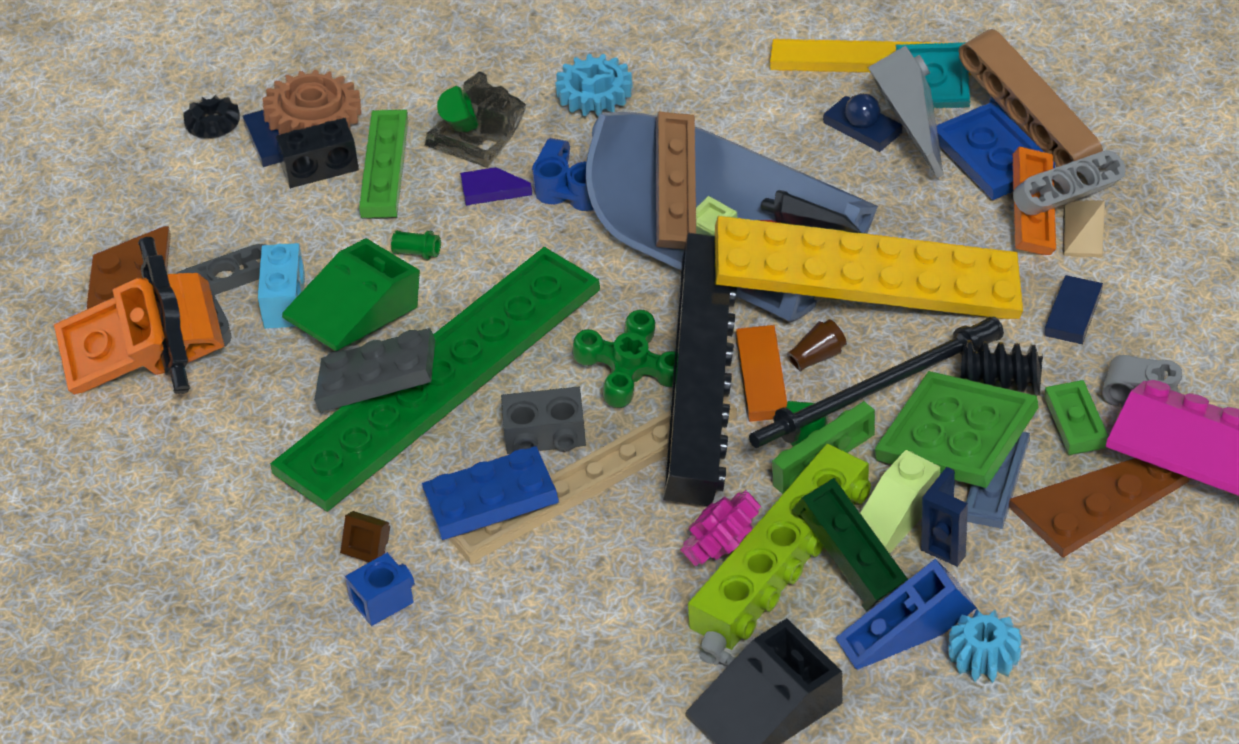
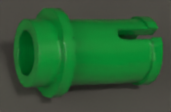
[391,230,441,260]

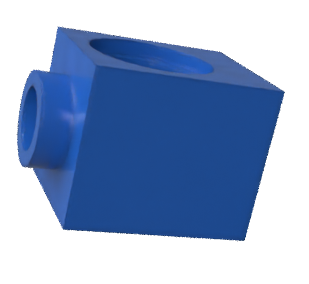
[345,552,415,626]

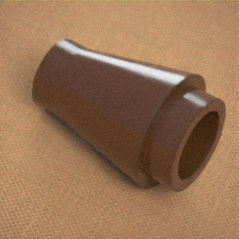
[787,319,847,372]

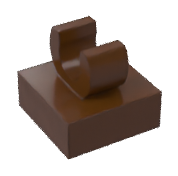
[340,511,391,562]

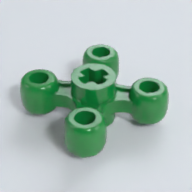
[572,309,675,408]

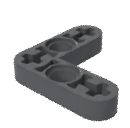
[176,244,266,350]

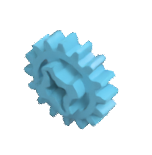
[555,54,633,116]

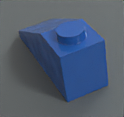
[836,559,977,670]

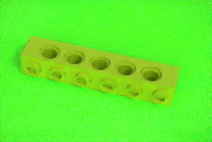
[688,444,871,650]

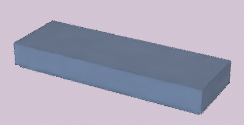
[966,432,1030,529]

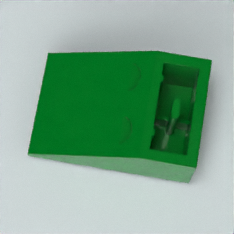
[282,238,420,351]

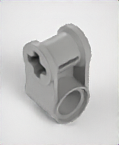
[1102,355,1182,407]

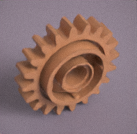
[263,70,361,135]

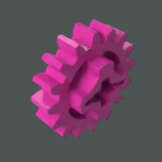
[680,490,761,566]

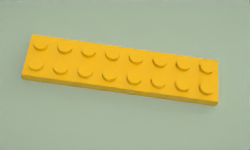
[715,216,1023,319]

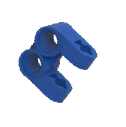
[532,138,594,211]

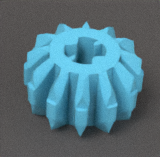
[948,609,1022,683]

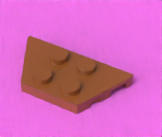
[86,226,171,309]

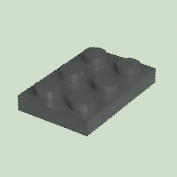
[314,328,435,412]

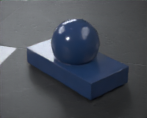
[823,93,902,152]

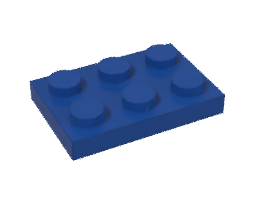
[936,102,1055,200]
[422,446,559,540]

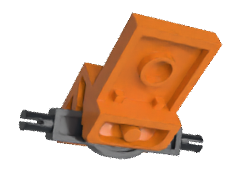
[54,237,225,395]

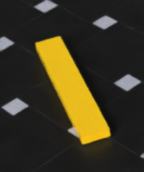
[770,39,971,75]

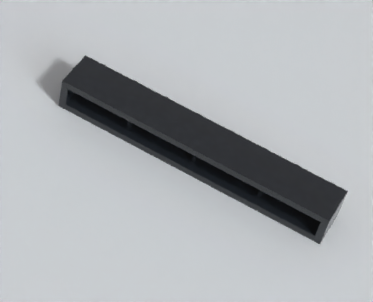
[663,233,737,506]

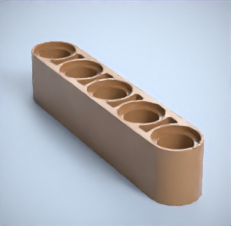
[959,29,1103,174]

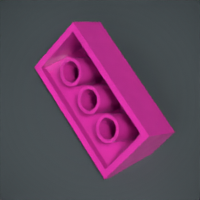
[1105,380,1239,496]

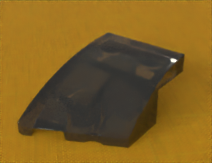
[425,71,526,168]

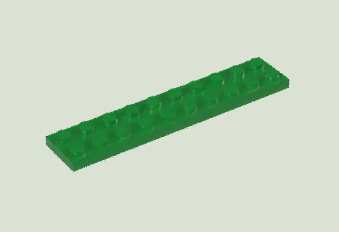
[270,247,600,512]

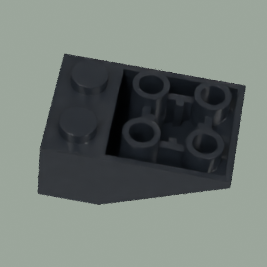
[686,618,843,744]

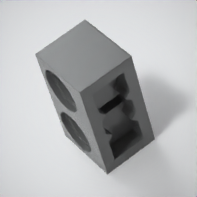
[501,386,586,455]

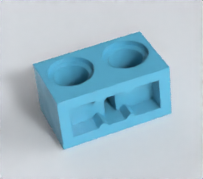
[258,243,305,329]

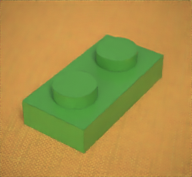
[1044,380,1109,455]

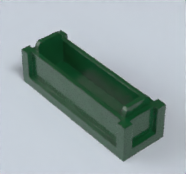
[793,478,908,612]

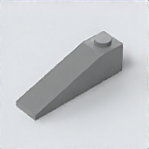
[868,46,944,178]

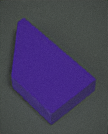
[460,167,532,206]

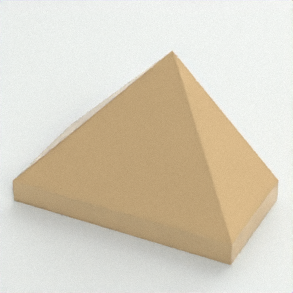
[1064,200,1105,258]

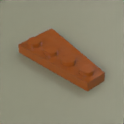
[1009,458,1189,558]

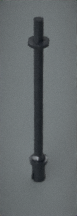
[749,316,1004,448]

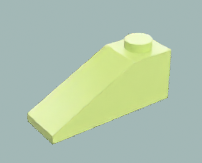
[860,450,940,553]

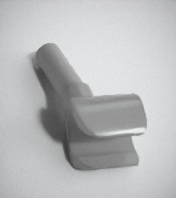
[699,631,735,666]

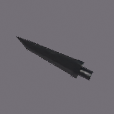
[761,190,861,233]

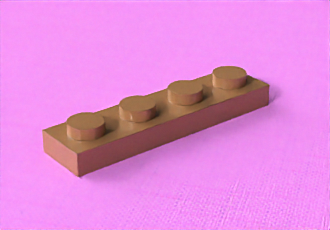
[656,111,696,249]

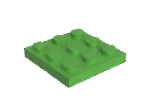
[875,371,1039,488]

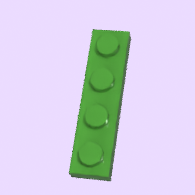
[359,109,409,218]

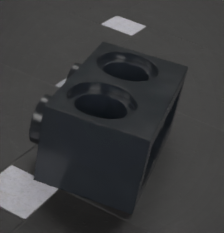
[276,118,359,188]

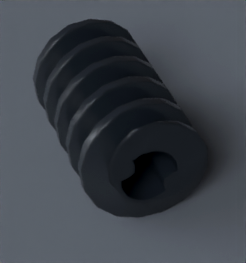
[960,340,1043,395]

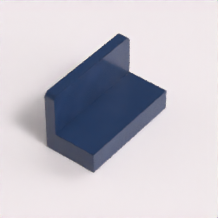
[921,467,968,567]

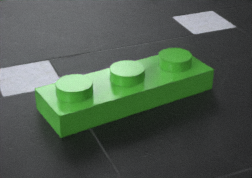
[772,401,875,494]

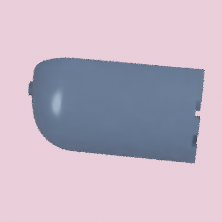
[586,112,878,321]

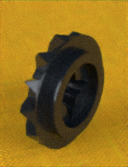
[183,95,240,138]

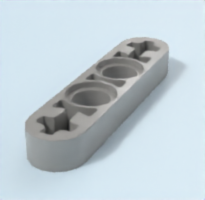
[1013,150,1126,215]

